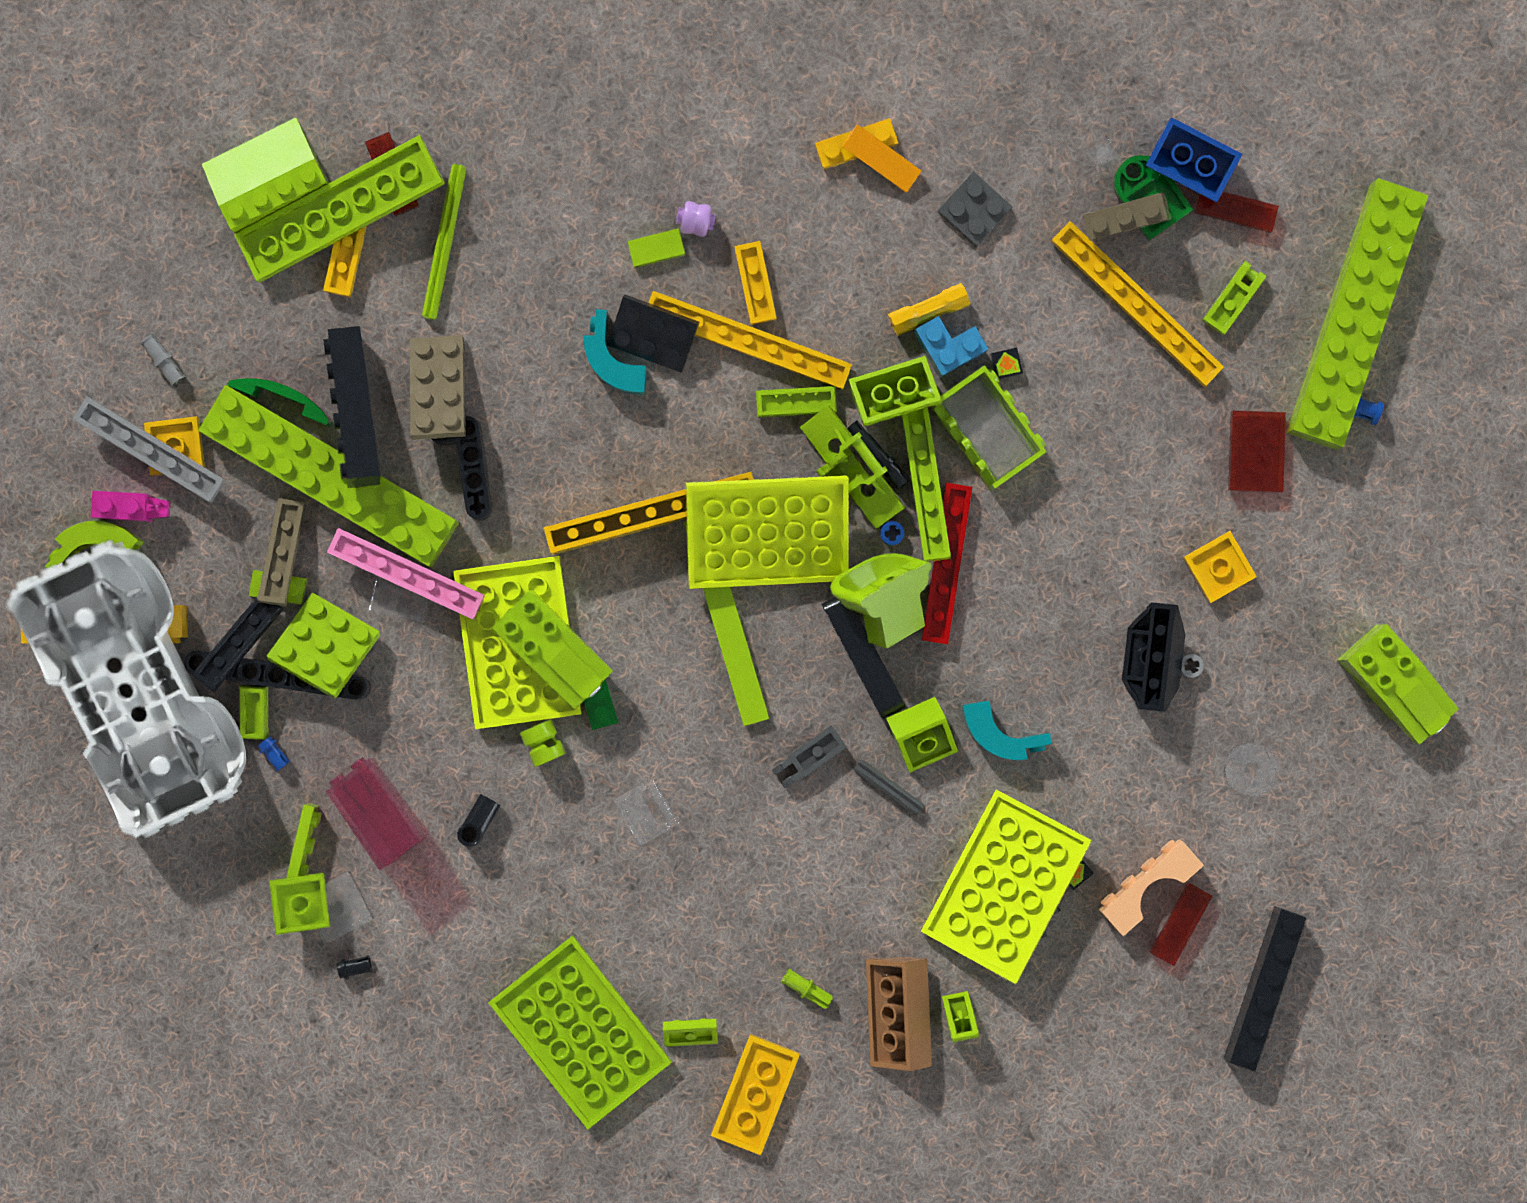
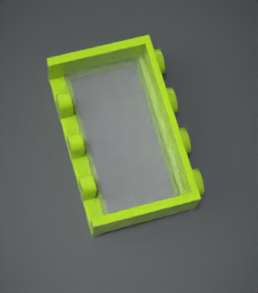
[930,365,1047,492]

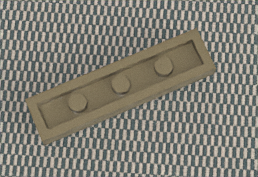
[258,498,306,606]

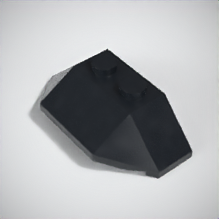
[1122,602,1186,712]

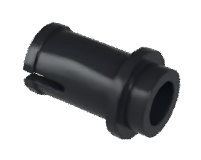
[337,955,372,980]

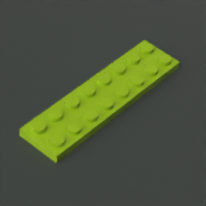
[234,135,445,283]

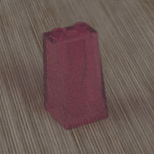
[326,757,430,870]

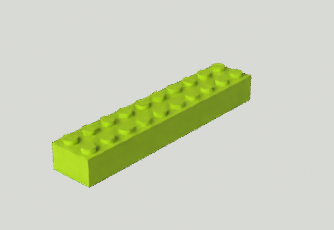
[1286,178,1429,450]
[198,385,459,568]

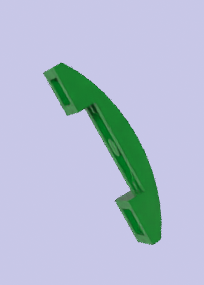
[227,378,333,427]

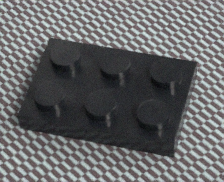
[607,294,700,373]

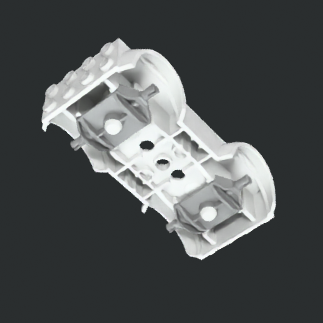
[7,540,246,838]

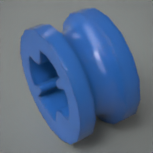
[880,521,904,546]

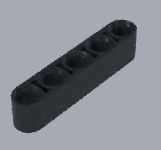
[822,597,906,719]

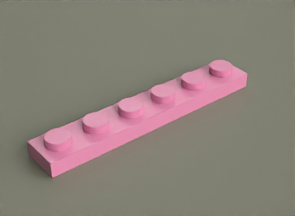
[327,528,486,620]

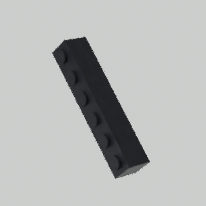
[323,326,380,488]
[1224,906,1307,1071]

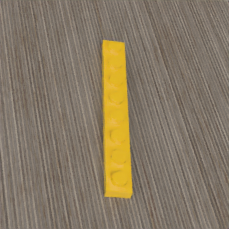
[1051,221,1224,387]
[648,291,852,390]

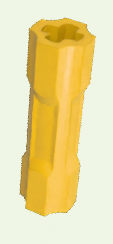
[888,283,970,336]

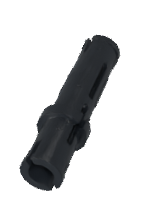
[847,420,911,490]

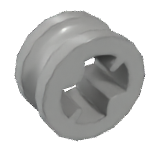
[1181,654,1204,678]

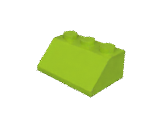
[849,356,942,426]

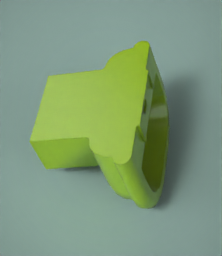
[830,553,931,649]

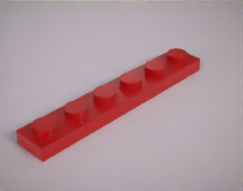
[921,482,972,645]

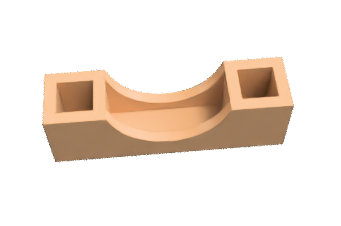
[1098,839,1204,936]

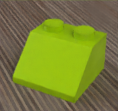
[886,697,958,773]

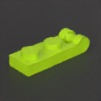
[1201,261,1266,336]

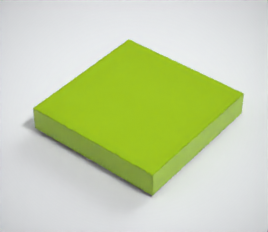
[269,873,330,935]

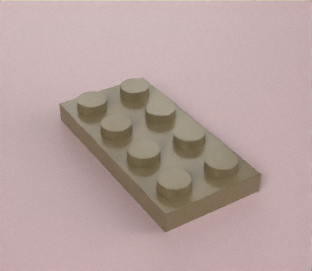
[410,335,466,440]

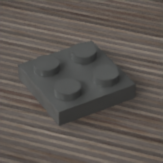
[937,171,1012,247]

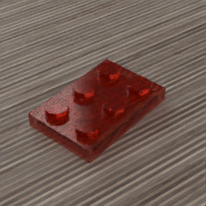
[1228,410,1286,493]

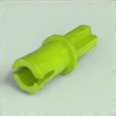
[781,968,833,1009]

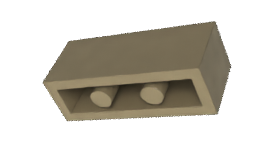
[1083,193,1171,241]

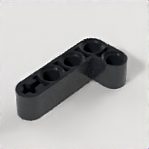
[432,416,492,521]

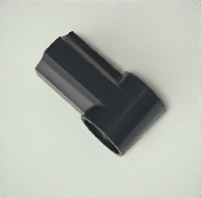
[457,794,501,847]

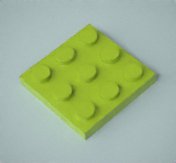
[267,593,380,699]

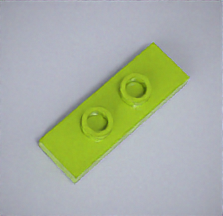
[756,386,837,418]

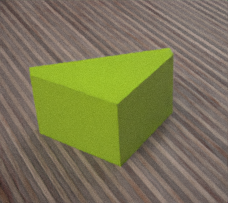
[942,991,979,1042]

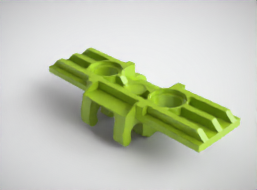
[800,405,905,529]

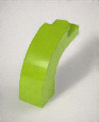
[45,521,144,569]

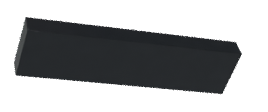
[192,596,283,692]

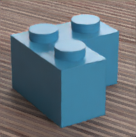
[914,316,988,379]

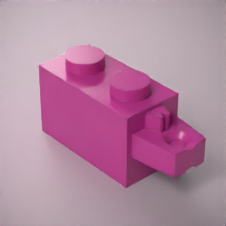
[91,491,171,522]

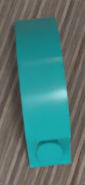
[584,309,647,395]
[961,700,1052,760]

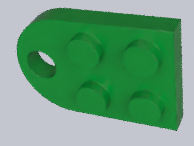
[1113,155,1194,241]

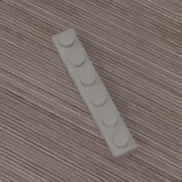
[73,396,226,503]

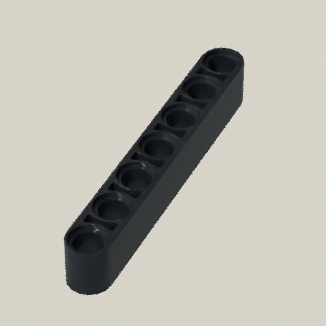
[184,651,371,699]

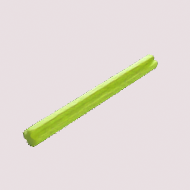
[422,164,466,320]

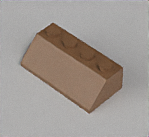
[866,957,932,1071]

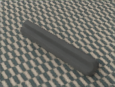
[854,760,924,815]

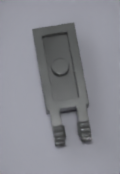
[772,725,847,788]

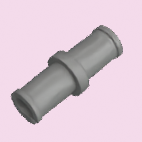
[140,334,186,387]

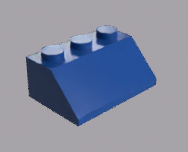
[1146,117,1243,203]

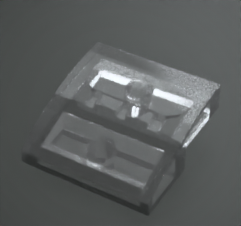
[369,569,437,623]

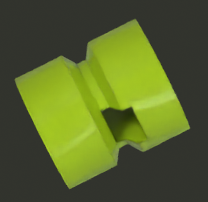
[520,719,566,768]

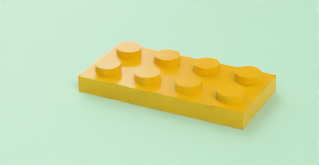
[711,1034,800,1155]

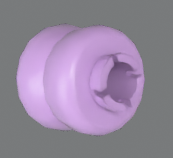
[676,201,715,237]

